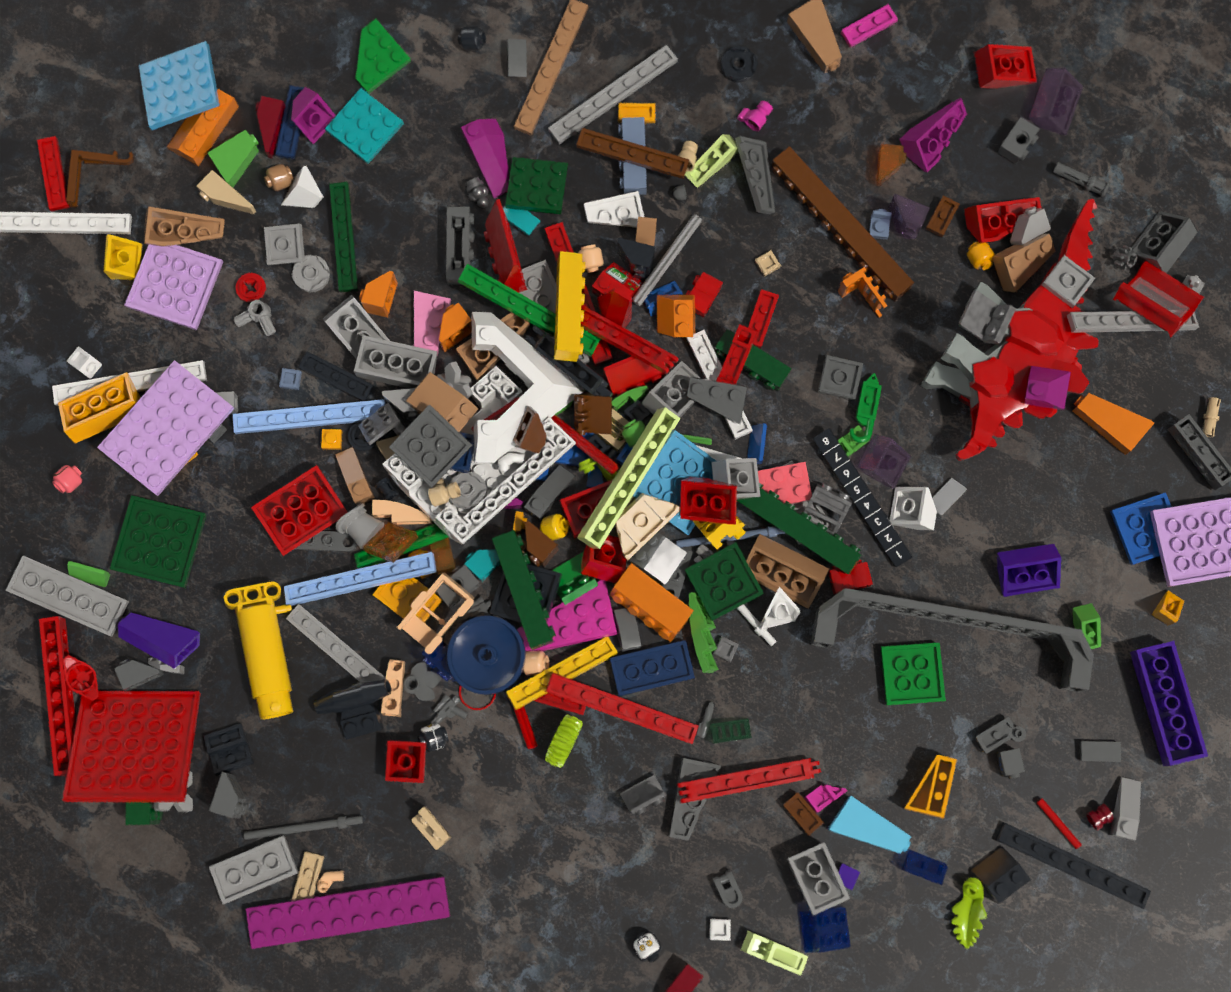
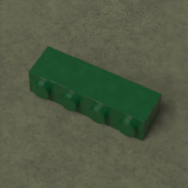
[714,329,792,391]

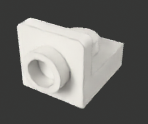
[67,346,102,379]

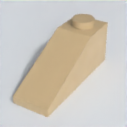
[197,170,256,214]

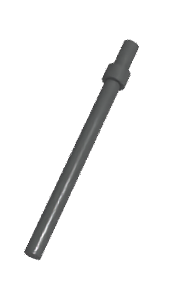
[244,816,363,840]

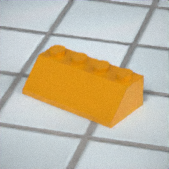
[58,372,140,443]

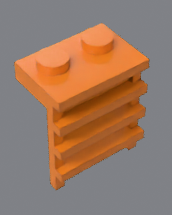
[838,267,887,318]

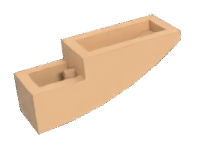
[372,500,432,525]

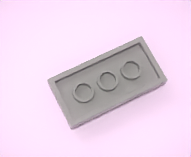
[209,836,299,904]

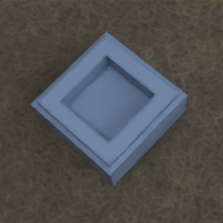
[279,368,302,390]

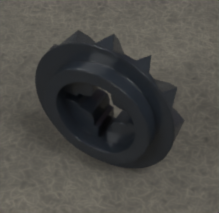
[348,421,379,451]

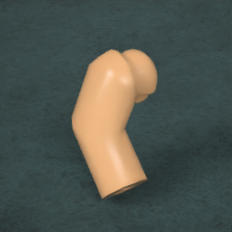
[317,871,344,893]

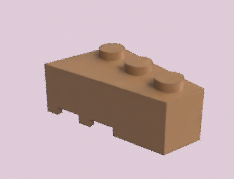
[992,233,1055,292]

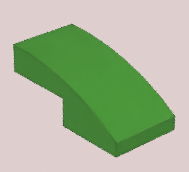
[612,386,649,411]
[838,425,871,457]

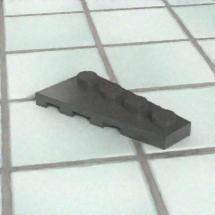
[668,758,721,841]

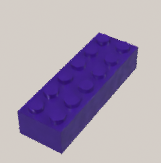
[1130,641,1208,767]

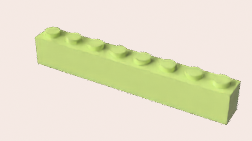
[577,407,681,549]

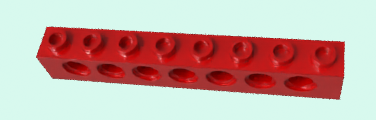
[39,616,76,776]

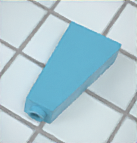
[828,796,911,853]

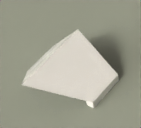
[281,166,323,208]
[759,587,800,629]

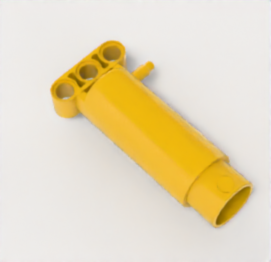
[224,582,293,720]

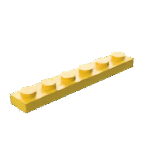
[506,637,618,710]

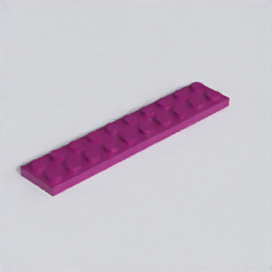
[246,876,450,949]

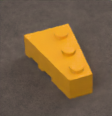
[905,755,957,819]

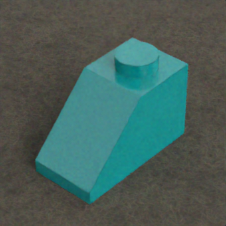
[465,550,501,582]

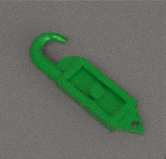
[850,373,882,443]

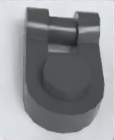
[712,870,742,908]

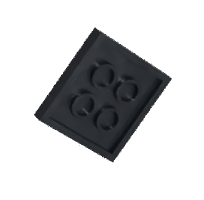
[489,564,562,623]

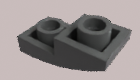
[507,39,527,77]
[613,608,641,651]

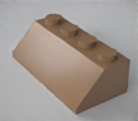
[746,534,829,609]

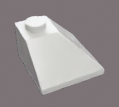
[890,487,937,530]

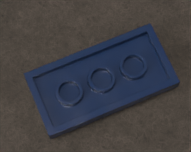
[610,640,695,697]

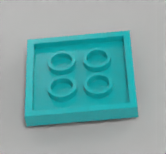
[325,88,404,164]

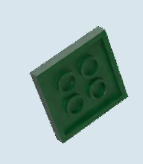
[505,157,568,214]
[685,542,764,621]

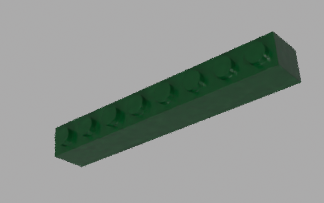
[737,483,863,575]

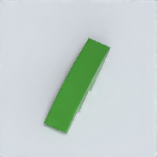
[689,592,718,673]

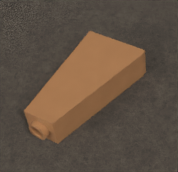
[787,0,842,73]

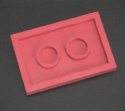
[758,462,812,504]

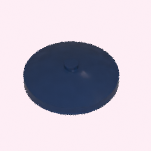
[447,616,526,695]

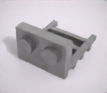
[804,483,852,535]

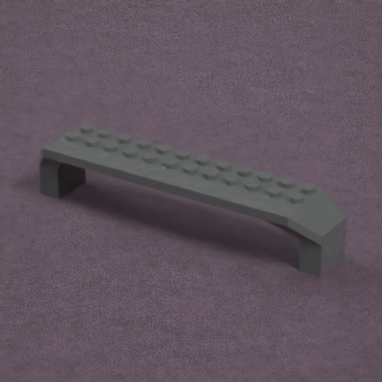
[810,588,1094,693]

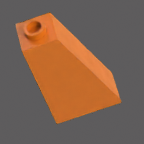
[1073,393,1154,455]

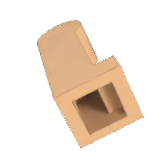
[381,659,405,717]

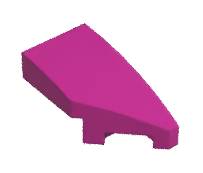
[804,785,847,813]

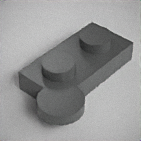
[974,717,1026,754]

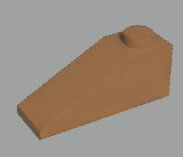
[335,447,375,506]

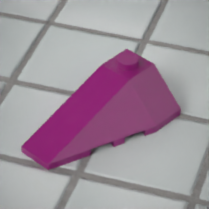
[900,98,967,172]
[461,119,509,198]

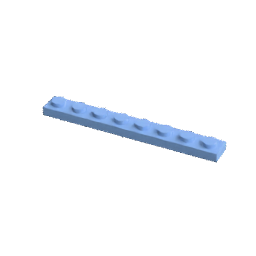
[233,399,386,434]
[284,552,437,606]

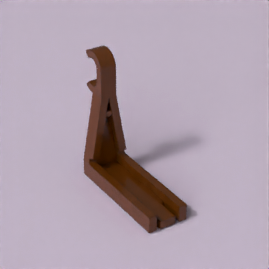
[67,150,134,208]

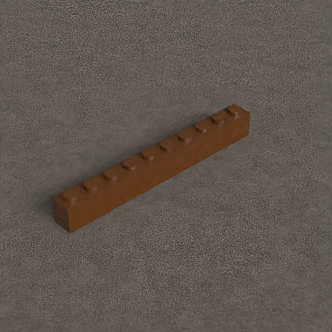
[771,146,914,302]

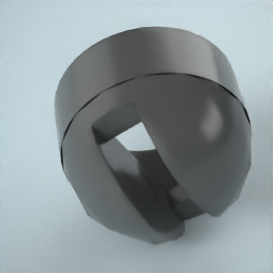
[673,185,687,200]

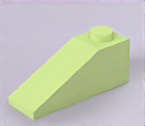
[685,134,739,188]

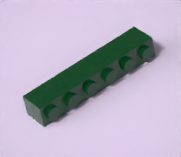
[492,530,556,650]

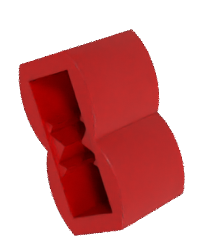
[685,272,723,317]
[828,560,873,595]

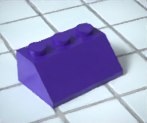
[997,544,1061,597]

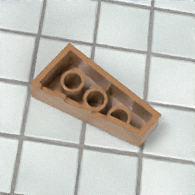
[456,312,530,382]

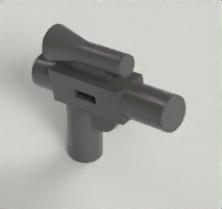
[458,596,492,623]
[431,694,468,724]

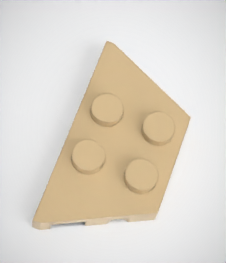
[615,493,681,560]

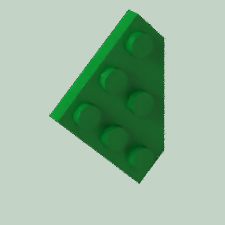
[356,19,411,94]

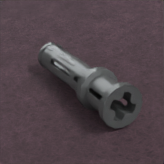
[1053,162,1111,198]

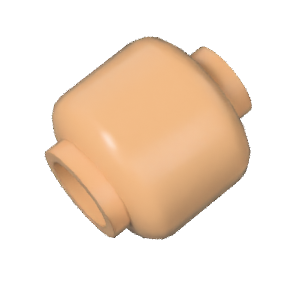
[578,244,604,273]
[523,650,549,676]

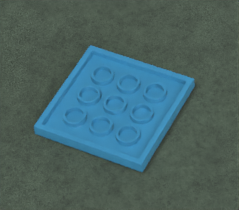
[139,41,220,130]
[633,429,716,535]

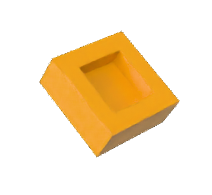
[321,429,342,450]
[513,511,527,534]

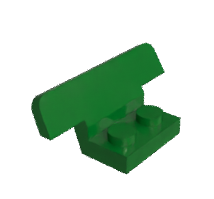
[552,552,598,605]

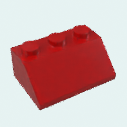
[603,356,665,398]

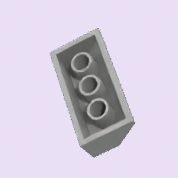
[354,335,438,389]

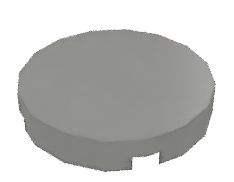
[292,255,330,292]
[449,472,487,509]

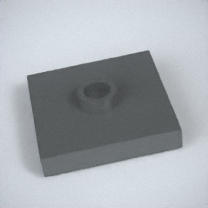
[818,355,863,401]

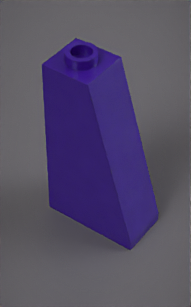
[118,613,200,669]

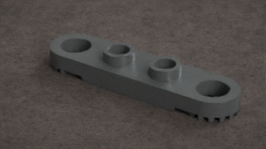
[293,531,358,552]

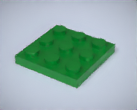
[880,643,946,706]

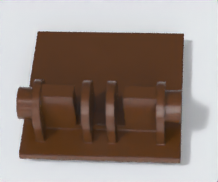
[574,394,612,436]

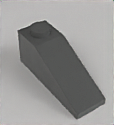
[524,465,575,522]

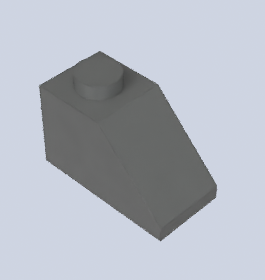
[114,659,164,691]

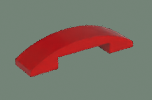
[716,324,757,384]

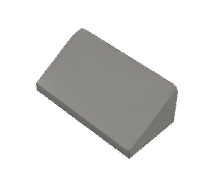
[932,478,967,518]

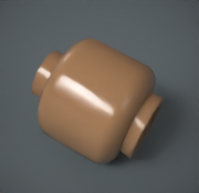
[264,164,293,191]

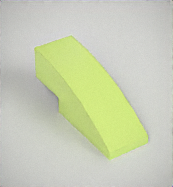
[741,931,808,975]

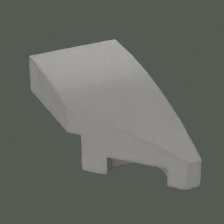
[148,658,184,674]

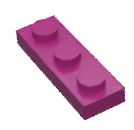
[841,4,898,48]

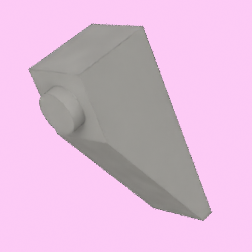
[1110,777,1141,840]

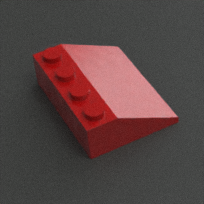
[484,199,527,293]
[251,465,348,556]

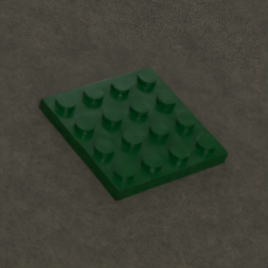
[110,495,207,588]

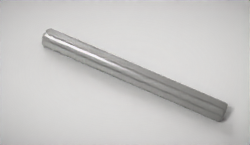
[632,215,702,306]

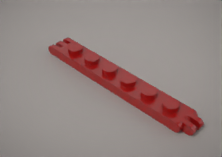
[581,305,679,374]
[677,758,821,803]

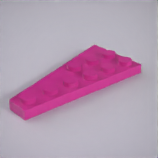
[517,580,617,651]

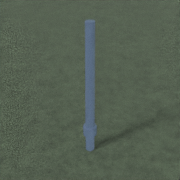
[676,525,785,548]

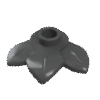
[403,662,441,701]

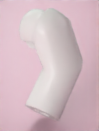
[498,453,524,471]

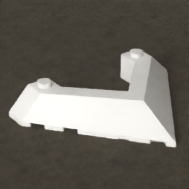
[472,312,586,463]

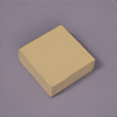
[755,250,781,277]

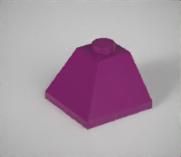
[291,87,336,144]
[1024,366,1071,410]

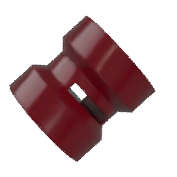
[1086,804,1114,831]

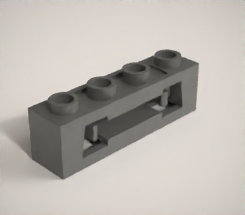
[446,207,474,285]
[1167,414,1231,491]

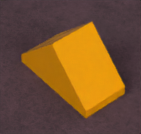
[1151,590,1184,626]

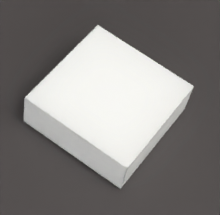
[710,919,730,940]

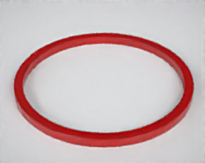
[459,685,496,710]

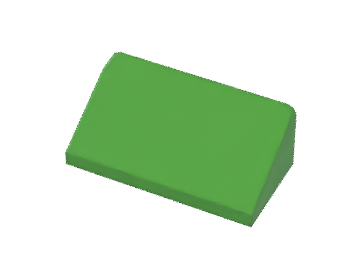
[67,561,110,587]

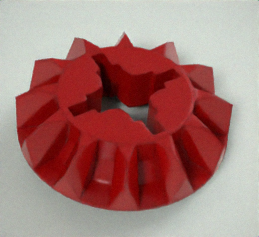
[236,273,266,303]

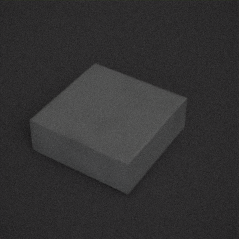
[713,636,739,662]

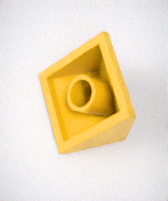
[104,234,142,280]

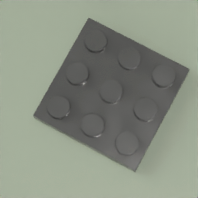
[389,404,472,488]

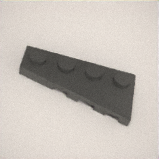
[735,136,775,215]

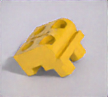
[693,516,746,549]

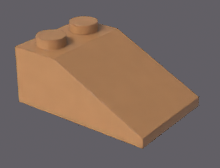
[405,372,478,432]

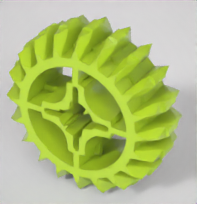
[545,715,582,768]

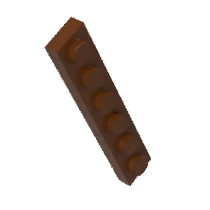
[577,128,690,179]

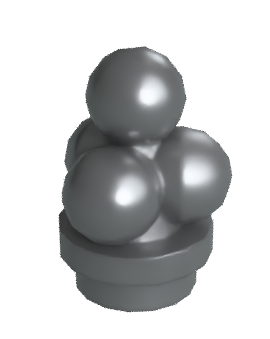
[465,177,488,208]

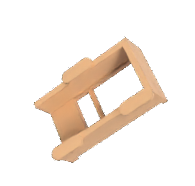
[397,573,475,654]

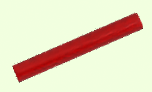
[1036,798,1082,849]

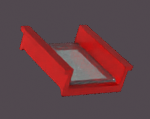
[1113,261,1204,339]

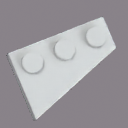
[584,191,644,228]

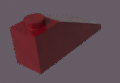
[256,96,285,159]

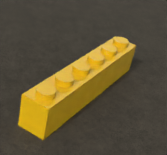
[554,251,586,362]

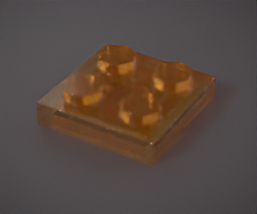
[364,522,418,563]

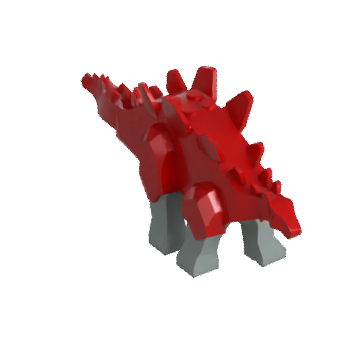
[920,199,1099,461]

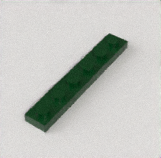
[329,182,359,293]

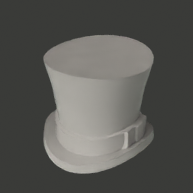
[336,503,384,549]

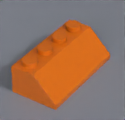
[167,89,239,167]
[610,563,694,642]

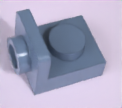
[869,209,892,240]

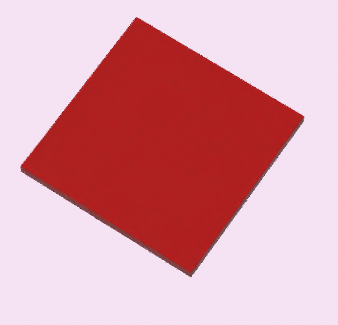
[62,691,201,802]

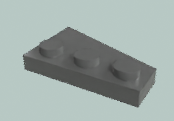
[687,377,747,424]

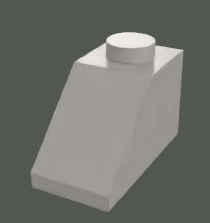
[1010,206,1051,245]

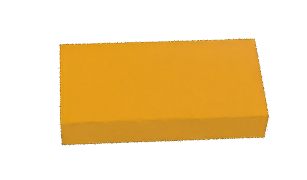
[618,103,655,123]

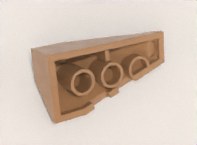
[144,207,224,247]

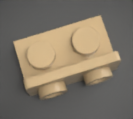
[412,807,451,850]

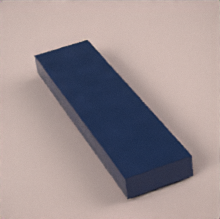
[275,86,304,159]

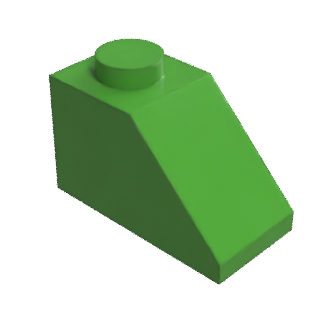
[1073,603,1101,649]

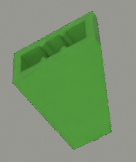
[208,130,259,188]

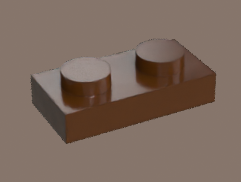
[926,196,960,237]
[783,792,824,836]

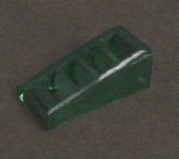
[710,718,752,744]

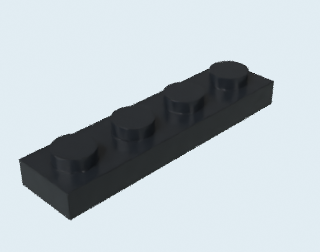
[298,351,374,401]

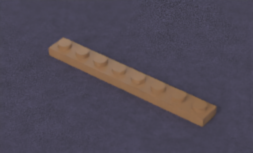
[514,0,588,136]

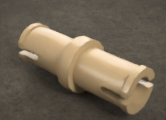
[1203,397,1221,437]

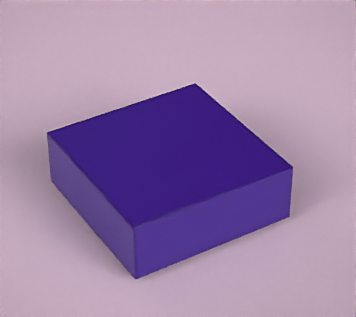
[838,863,860,890]

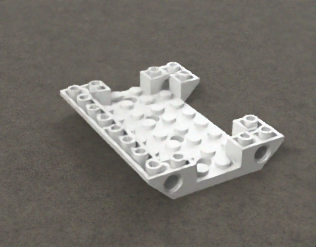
[382,366,576,545]

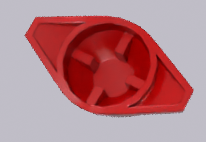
[63,655,99,701]

